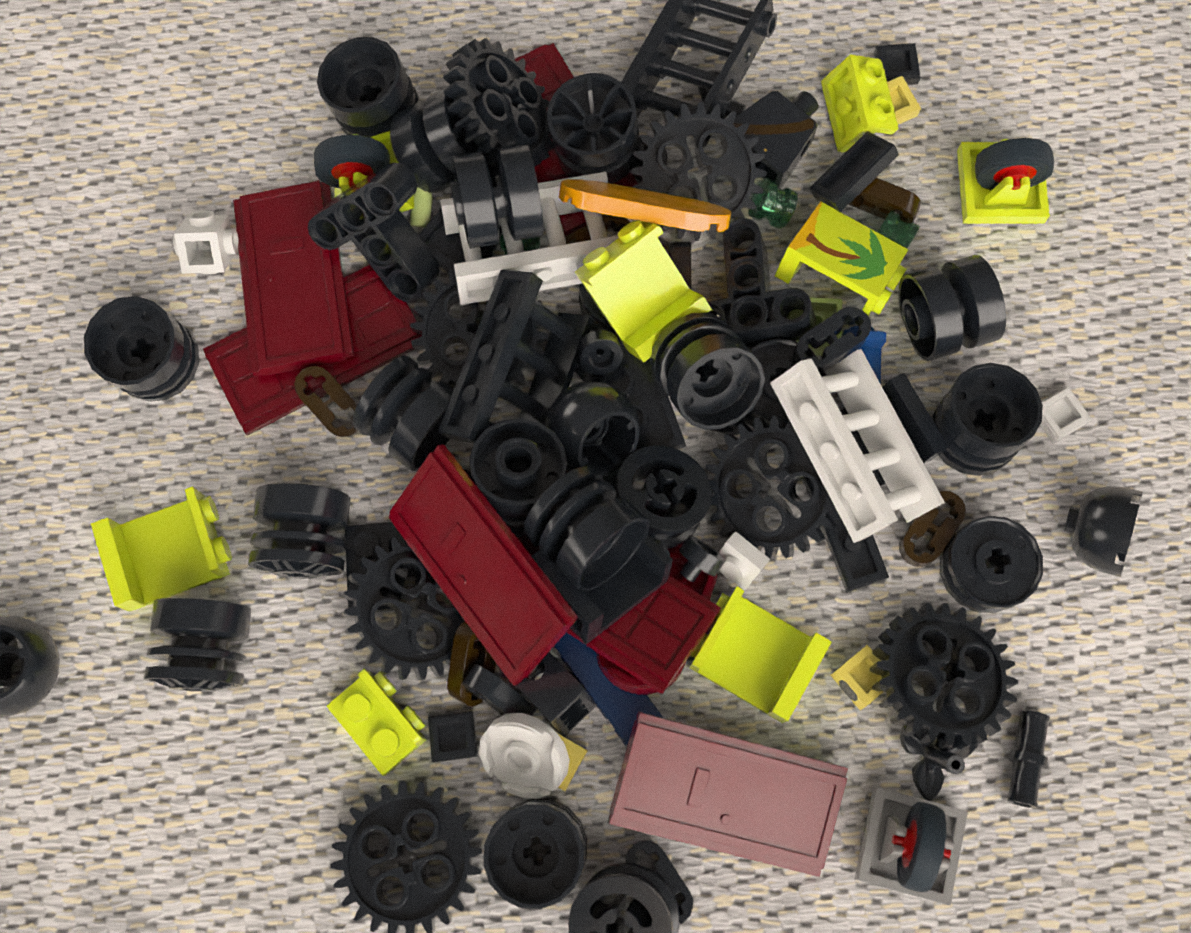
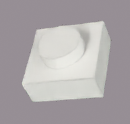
[718,531,770,591]

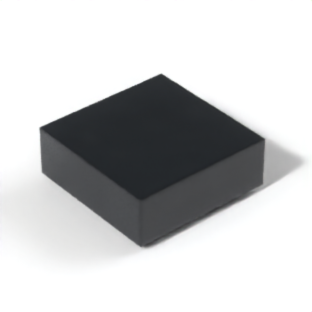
[874,43,921,85]
[428,711,478,763]

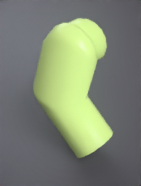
[410,187,433,228]

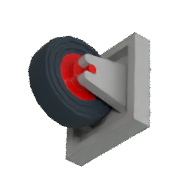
[855,787,968,905]

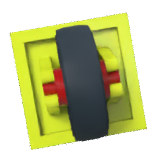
[314,131,414,212]
[957,138,1054,224]

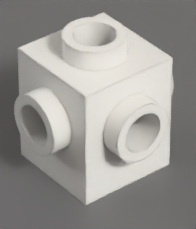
[173,210,239,274]

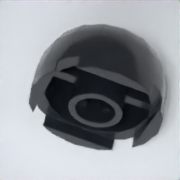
[1064,486,1143,577]

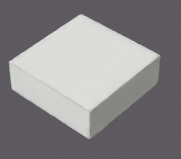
[1040,385,1092,444]

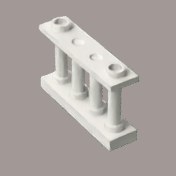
[440,172,619,305]
[770,349,945,543]

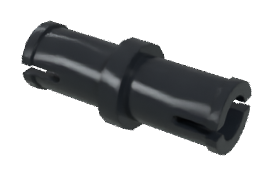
[1006,710,1050,808]

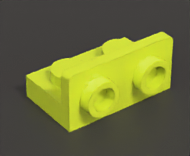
[821,54,899,152]
[326,668,427,776]

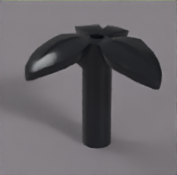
[900,723,979,801]

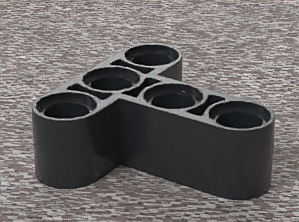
[308,163,440,303]
[707,218,816,348]

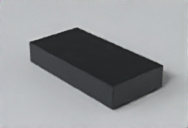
[809,131,899,212]

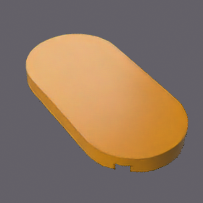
[558,179,731,232]

